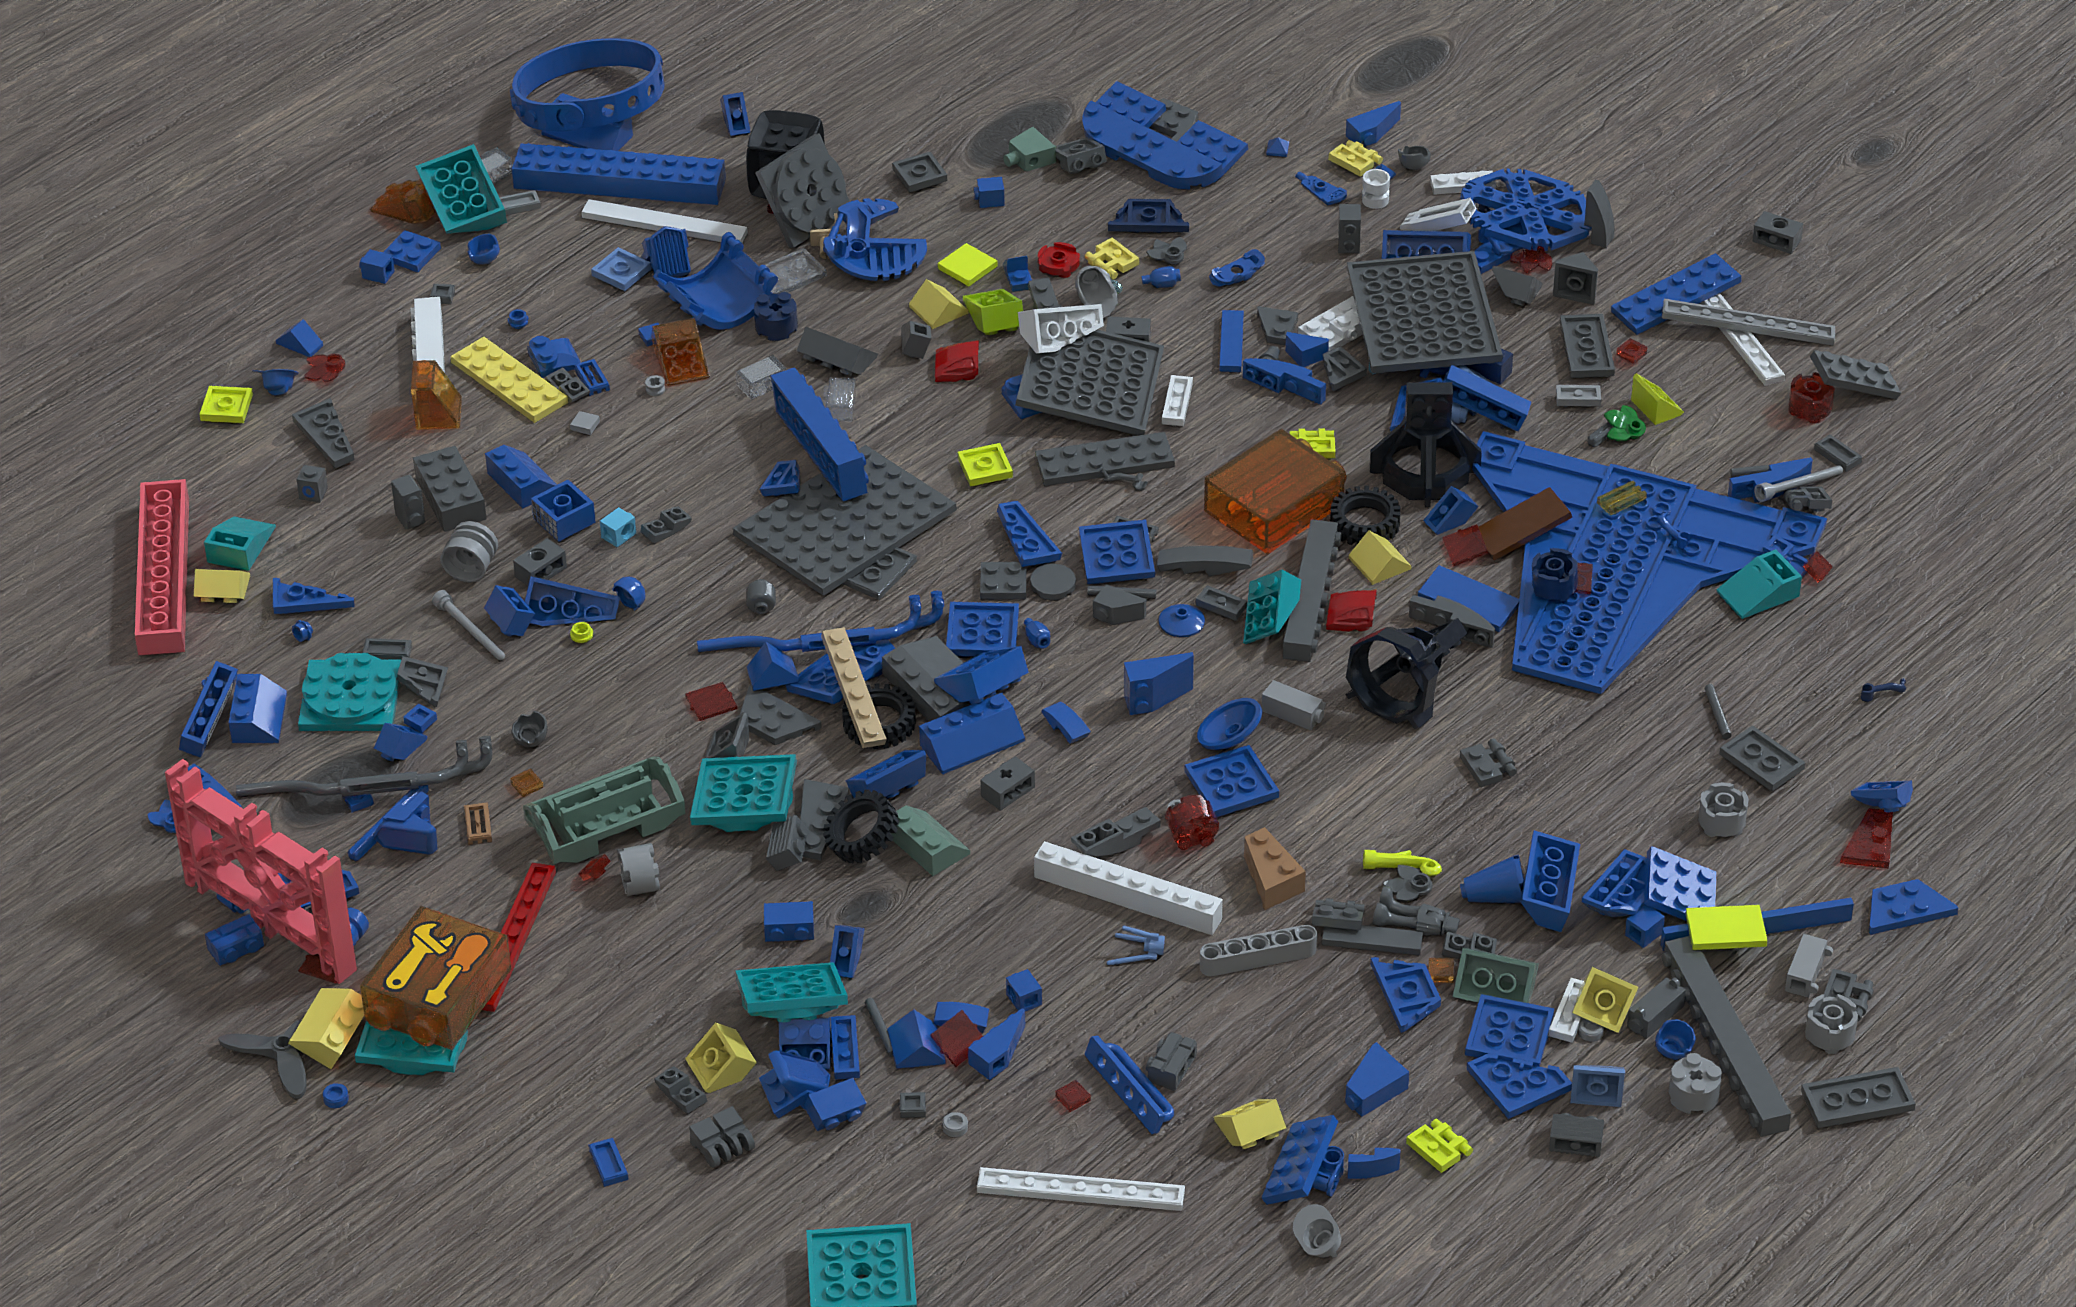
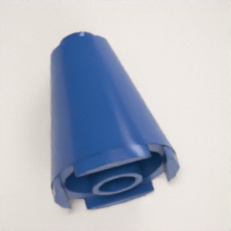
[1460,854,1525,903]

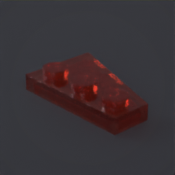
[1840,808,1893,869]

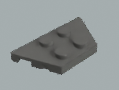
[740,684,822,745]

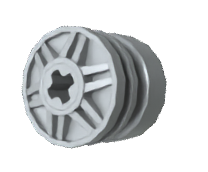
[440,521,498,582]

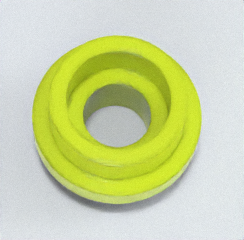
[570,622,593,643]

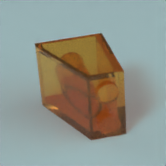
[411,360,462,430]

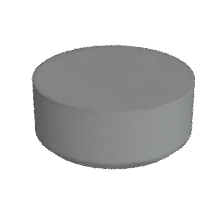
[1578,1018,1604,1042]
[942,1112,968,1137]

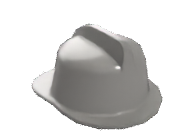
[1293,1204,1342,1258]

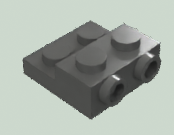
[1056,137,1107,174]

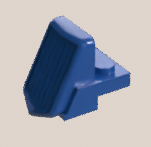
[641,226,691,281]
[373,791,438,855]
[759,1050,830,1118]

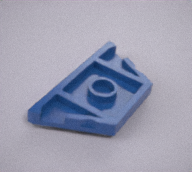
[1869,879,1959,935]
[1371,957,1441,1033]

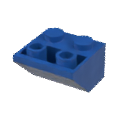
[779,1017,831,1069]

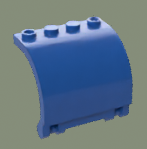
[653,232,778,329]

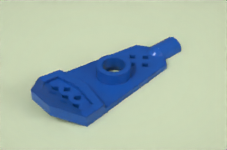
[1295,172,1347,205]

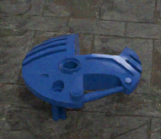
[823,198,927,281]

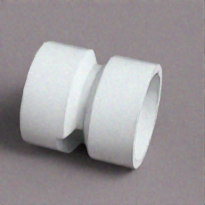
[1362,169,1390,209]

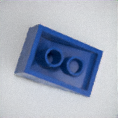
[1124,652,1194,715]

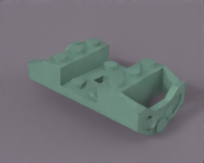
[523,756,685,864]

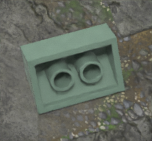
[890,805,971,876]
[1453,948,1539,1003]

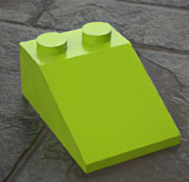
[962,289,1023,335]

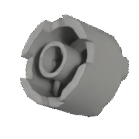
[1698,782,1749,837]
[617,843,660,896]
[1805,994,1858,1054]
[1669,1053,1722,1114]

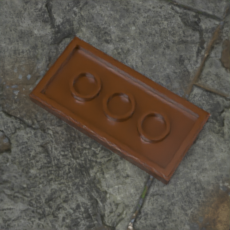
[1472,487,1572,561]

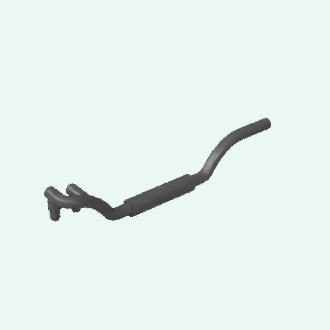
[236,736,492,797]

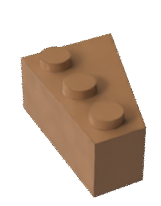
[1244,827,1306,910]

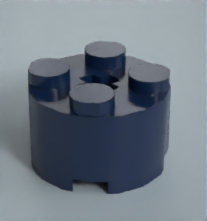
[754,292,798,341]
[1532,548,1578,602]

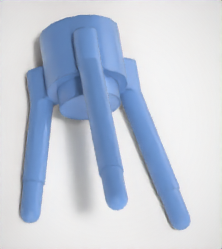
[1106,926,1165,965]

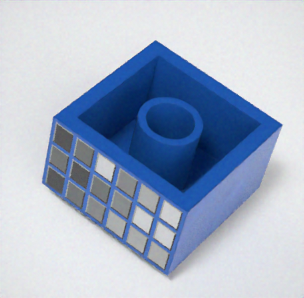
[531,480,596,542]

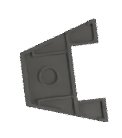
[1149,98,1198,142]

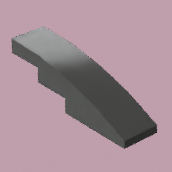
[1157,546,1254,576]

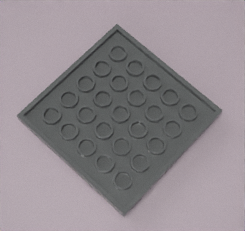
[1015,330,1164,436]

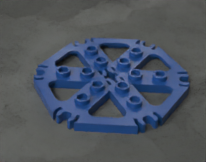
[1460,168,1592,251]

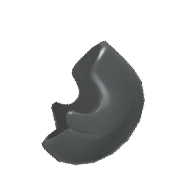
[1398,146,1431,170]
[511,711,548,748]

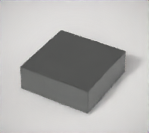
[430,284,455,304]
[900,1092,926,1118]

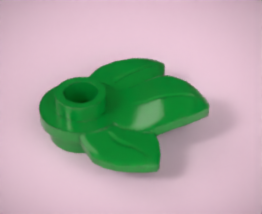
[1604,405,1646,441]

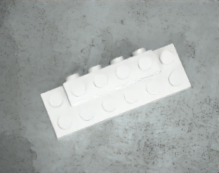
[1298,296,1362,351]

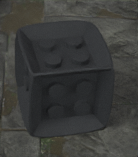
[746,110,825,199]

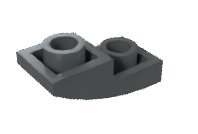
[545,368,590,402]
[640,506,692,543]
[1442,931,1497,959]
[654,1066,707,1114]

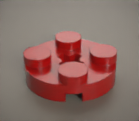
[1037,242,1080,278]

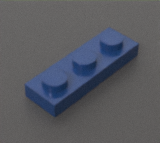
[831,1015,860,1079]

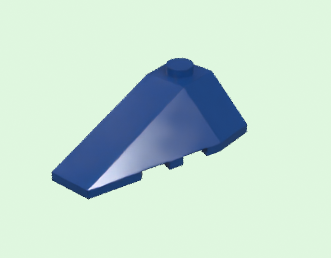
[525,576,620,626]

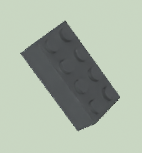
[413,446,487,532]

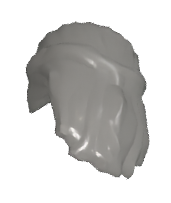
[1075,266,1118,318]

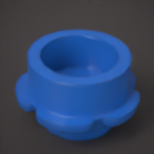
[507,309,529,329]
[292,620,313,642]

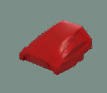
[935,340,979,382]
[1326,589,1377,632]

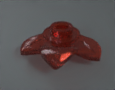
[1510,246,1553,274]
[304,354,346,382]

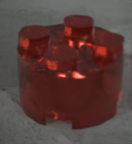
[1788,372,1835,424]
[1165,795,1219,850]

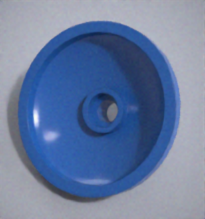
[1197,698,1262,750]

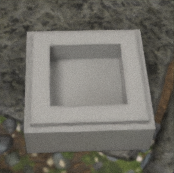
[570,411,600,435]

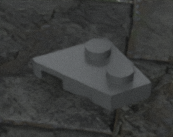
[1257,306,1298,346]
[1323,346,1367,391]
[396,656,448,707]

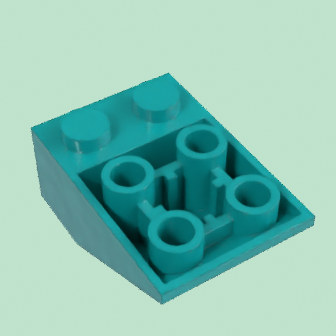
[204,516,276,571]
[1716,549,1802,619]
[1243,570,1301,644]

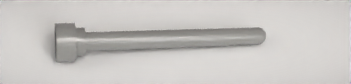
[1754,466,1843,502]
[432,590,505,660]

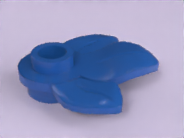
[148,799,176,833]

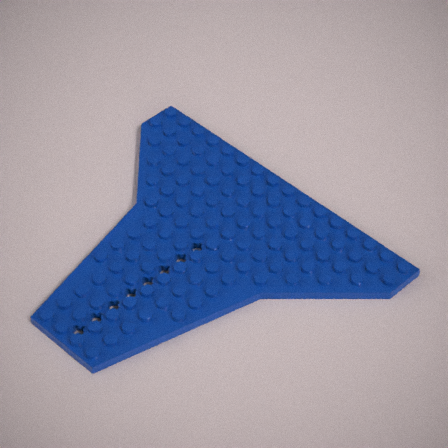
[1472,431,1827,694]

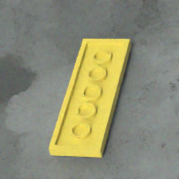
[450,337,568,423]

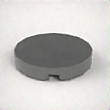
[1030,564,1076,600]

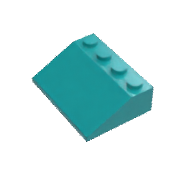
[415,144,507,234]

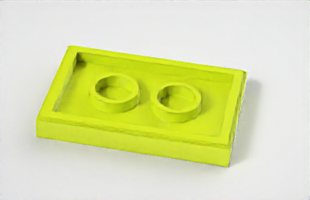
[1686,905,1767,950]

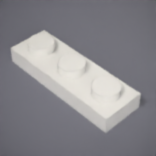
[1430,171,1496,195]
[1162,375,1193,426]
[1548,978,1584,1043]

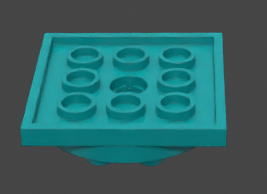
[298,653,401,731]
[690,754,797,832]
[735,962,848,1022]
[355,982,477,1075]
[806,1223,917,1307]

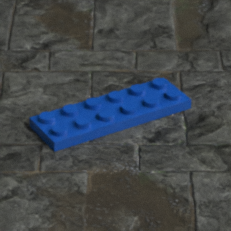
[1611,253,1741,335]

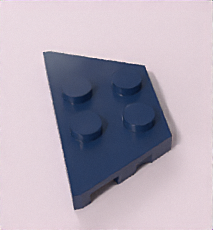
[1108,199,1189,233]

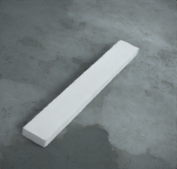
[582,199,748,243]
[1700,293,1785,386]
[977,1167,1185,1211]

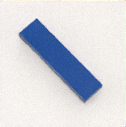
[1220,310,1244,372]

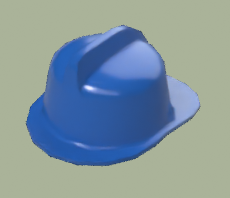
[252,369,299,396]

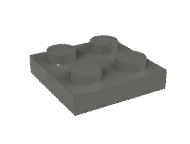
[892,152,947,192]
[980,562,1026,600]

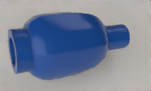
[1141,266,1181,288]
[1024,618,1051,649]

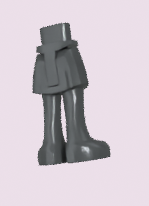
[1373,886,1460,936]

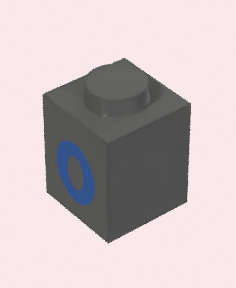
[296,465,328,503]

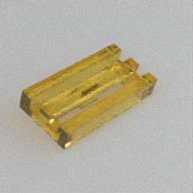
[1597,481,1647,515]

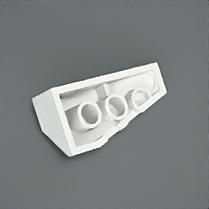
[1018,304,1104,353]

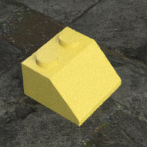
[194,569,250,603]
[685,1022,757,1093]
[1214,1099,1286,1149]

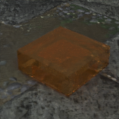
[510,768,543,797]
[1429,958,1454,983]

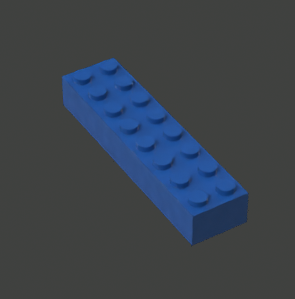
[771,367,869,501]

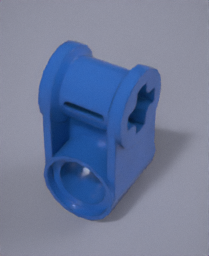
[1311,1146,1344,1197]

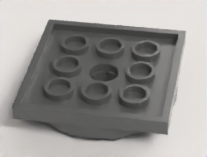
[755,133,850,248]

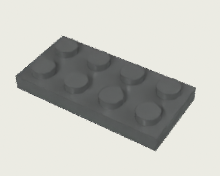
[1560,314,1615,378]
[1810,350,1901,399]
[1801,1067,1916,1128]

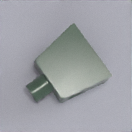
[1003,127,1056,171]

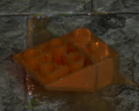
[370,178,436,224]
[651,318,710,386]

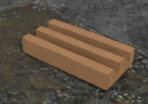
[464,802,492,845]

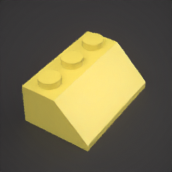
[288,988,372,1069]

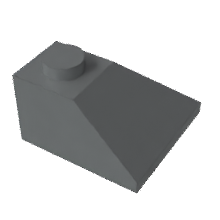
[1492,266,1543,306]

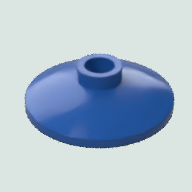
[1159,604,1205,637]

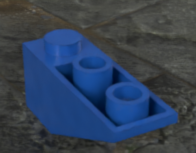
[968,1008,1025,1080]

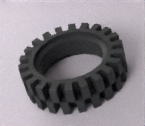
[1330,486,1401,545]
[842,683,916,749]
[823,790,899,864]

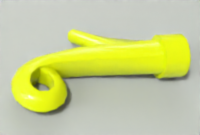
[1363,850,1442,876]

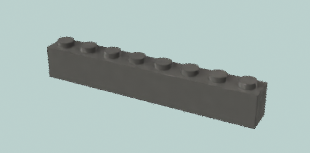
[1283,520,1341,662]

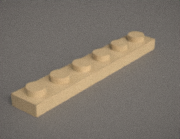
[821,627,886,748]

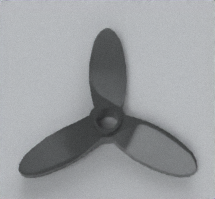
[218,1015,307,1099]

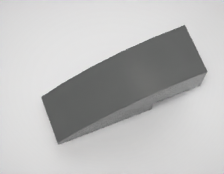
[1584,179,1615,248]

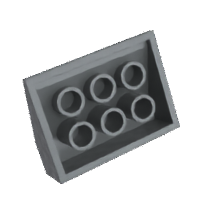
[882,636,994,721]

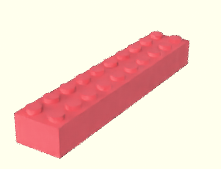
[135,479,189,656]

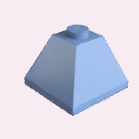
[1570,1065,1625,1107]

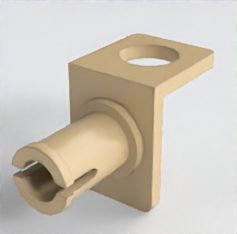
[810,213,839,259]

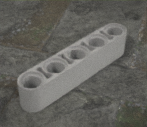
[1200,925,1317,976]

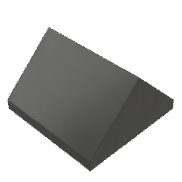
[1553,252,1598,305]
[704,712,749,758]

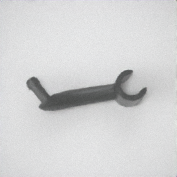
[1100,467,1148,491]

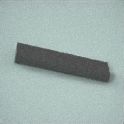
[1322,925,1423,955]

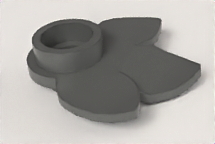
[1147,237,1187,265]
[1383,865,1432,901]

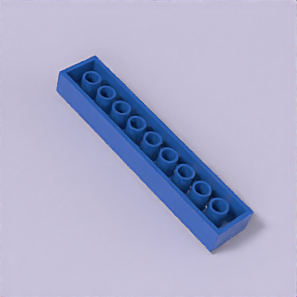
[512,143,726,205]

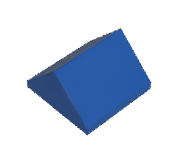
[746,642,799,691]
[887,1009,946,1068]

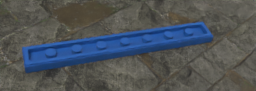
[1660,898,1854,951]

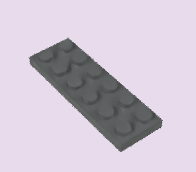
[1035,432,1175,486]

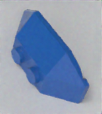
[1581,849,1647,917]

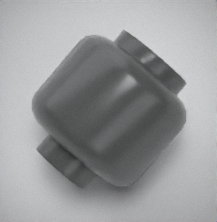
[746,579,776,614]

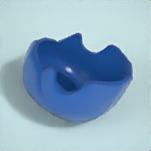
[467,234,500,265]
[612,576,646,610]
[1655,1019,1696,1060]

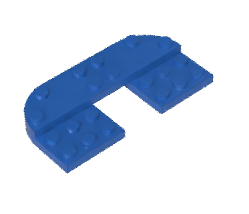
[1082,81,1248,189]

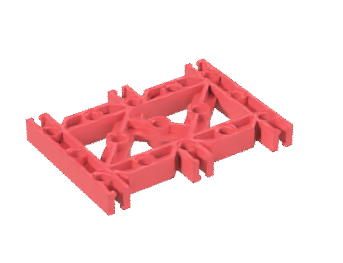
[165,759,357,984]

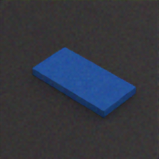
[1418,565,1519,632]

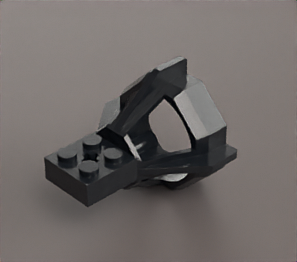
[1369,382,1482,508]
[1345,618,1467,729]

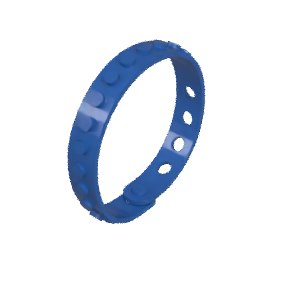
[510,38,665,131]

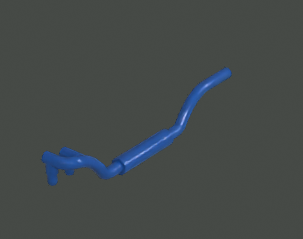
[697,590,944,652]

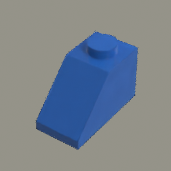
[720,92,751,136]
[1423,486,1479,535]
[374,722,428,761]
[830,925,865,978]

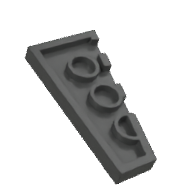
[292,398,355,468]
[801,779,850,860]

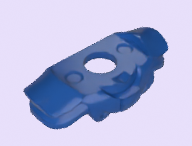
[1209,249,1265,286]

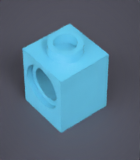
[600,507,636,547]

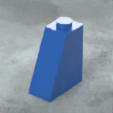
[1345,1042,1409,1117]

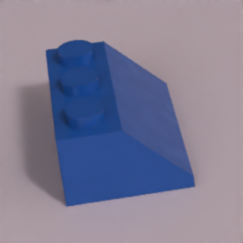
[485,445,557,509]
[229,674,287,743]
[845,750,926,799]

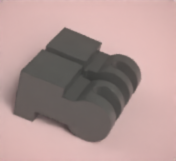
[689,1106,755,1168]

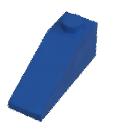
[1346,101,1401,147]

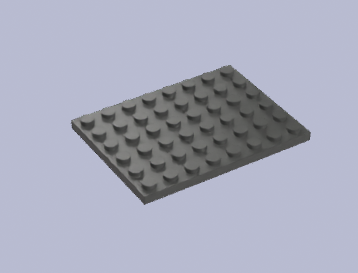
[1347,251,1503,373]
[732,445,957,596]

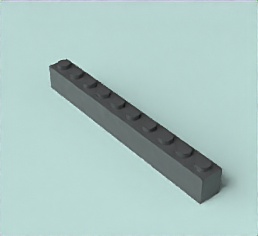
[1662,936,1791,1137]

